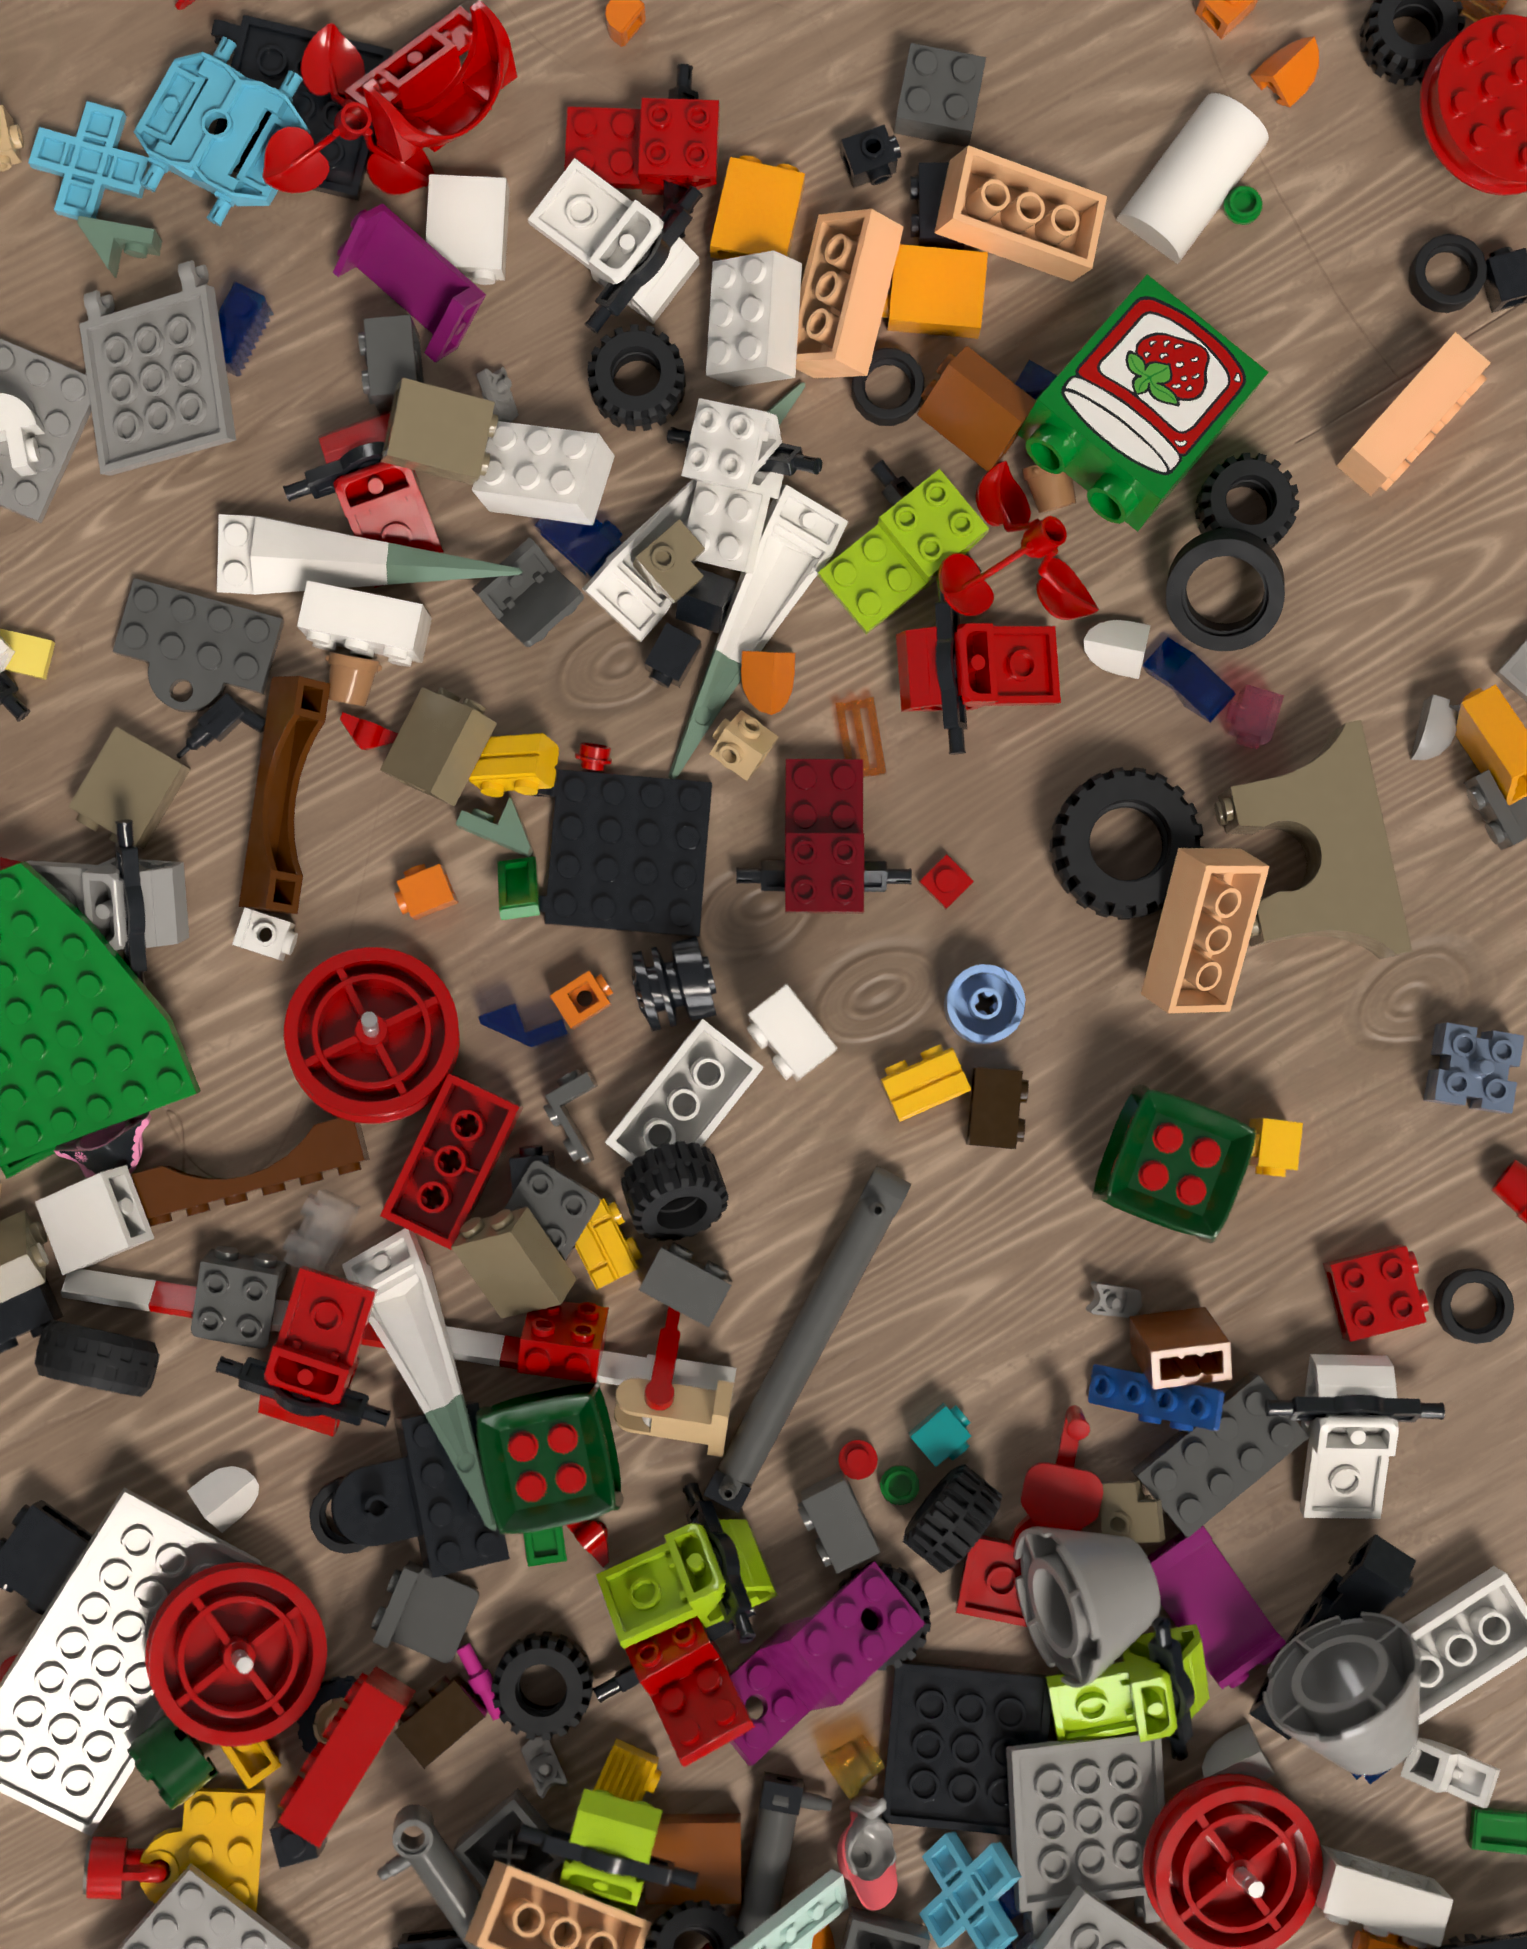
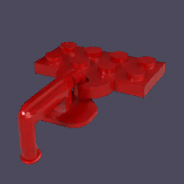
[955,1405,1103,1627]

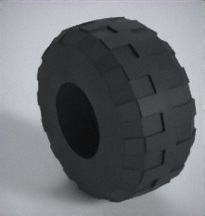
[34,1320,160,1397]

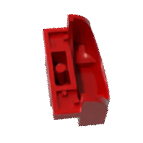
[344,0,518,163]

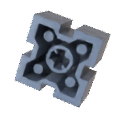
[1423,1022,1524,1114]

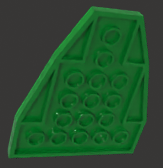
[0,861,201,1167]

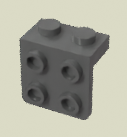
[472,537,584,647]
[1464,770,1527,850]
[543,1069,598,1165]
[504,1160,600,1261]
[191,1246,288,1349]
[371,1561,479,1663]

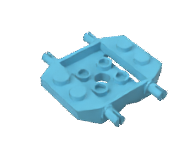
[134,36,311,227]

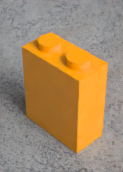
[710,155,805,260]
[882,244,988,339]
[1455,684,1527,805]

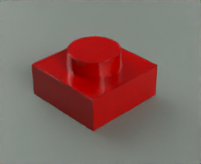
[919,854,974,910]

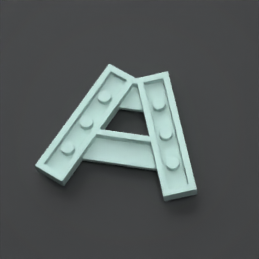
[731,1869,849,1949]

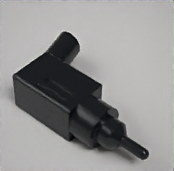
[177,693,266,759]

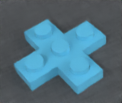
[28,101,151,220]
[919,1831,1022,1949]

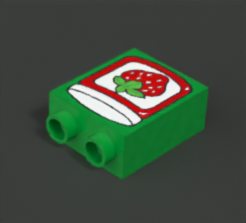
[1017,274,1269,532]

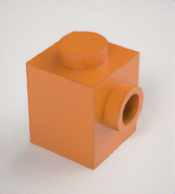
[1195,0,1258,40]
[394,864,459,920]

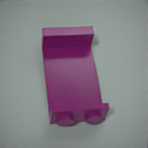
[333,203,486,363]
[1147,1526,1287,1690]

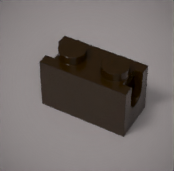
[966,1067,1029,1149]
[394,1673,488,1769]

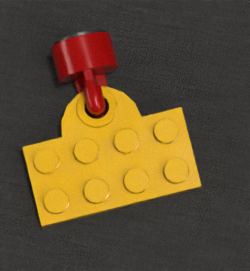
[83,1788,266,1913]

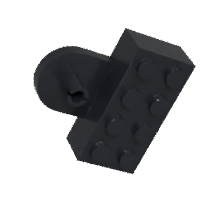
[331,1401,510,1578]

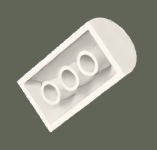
[1116,93,1269,264]
[604,1019,764,1165]

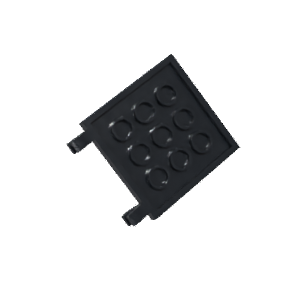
[211,15,394,201]
[529,769,712,937]
[881,1661,1052,1836]

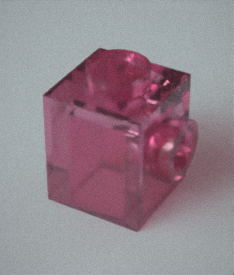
[1225,685,1284,748]

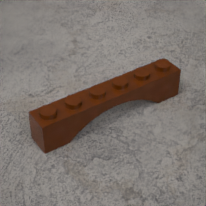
[239,676,330,914]
[131,1118,370,1227]

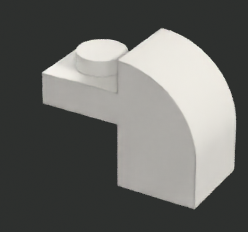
[0,393,45,477]
[1400,1738,1500,1808]

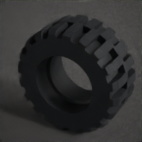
[1050,767,1204,920]

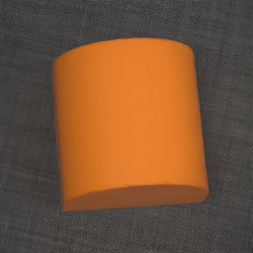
[605,0,646,47]

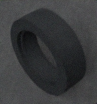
[1166,529,1285,651]

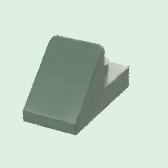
[77,216,163,278]
[456,797,533,857]

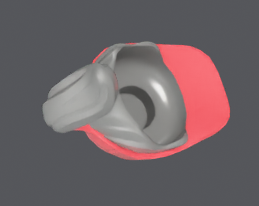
[837,1796,898,1911]

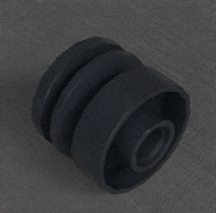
[632,936,717,1032]

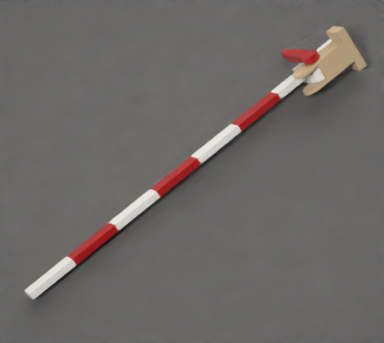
[61,1269,736,1457]

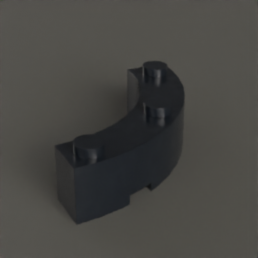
[1249,1534,1416,1740]

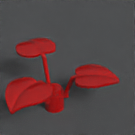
[262,23,434,195]
[939,461,1099,620]

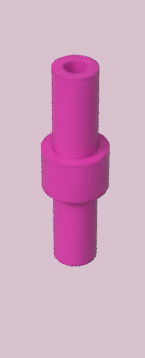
[456,1643,501,1721]

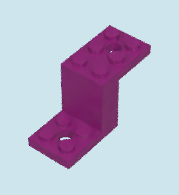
[730,1561,925,1766]

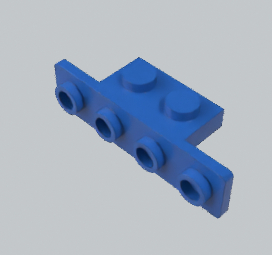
[1088,1364,1224,1431]

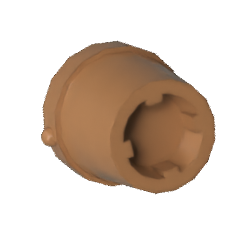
[1022,464,1076,513]
[325,652,382,706]

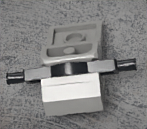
[27,819,189,985]

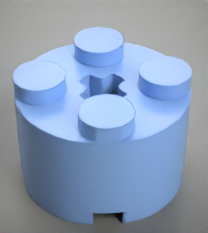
[944,964,1025,1044]

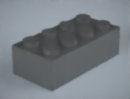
[1131,1371,1309,1538]

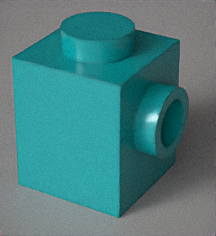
[908,1402,972,1467]

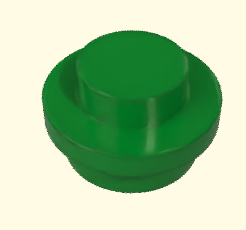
[1223,186,1263,225]
[880,1465,919,1505]

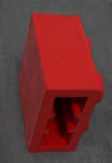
[1323,1244,1429,1342]
[517,1301,609,1383]

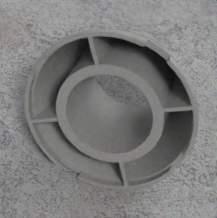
[1014,1526,1160,1688]
[1263,1612,1421,1775]

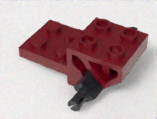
[736,759,912,914]

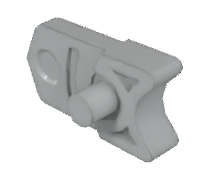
[476,367,518,423]
[1085,1281,1142,1318]
[521,1737,569,1798]

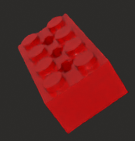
[380,1073,523,1250]
[278,1666,416,1848]

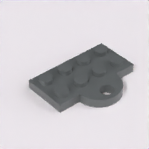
[112,578,285,713]

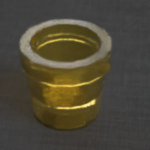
[821,1734,885,1800]

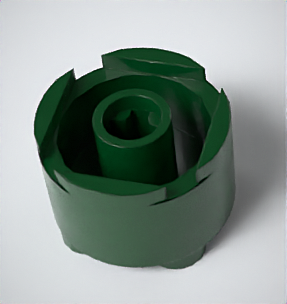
[126,1714,219,1810]

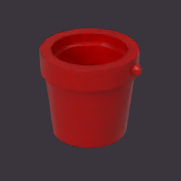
[1491,1160,1527,1223]

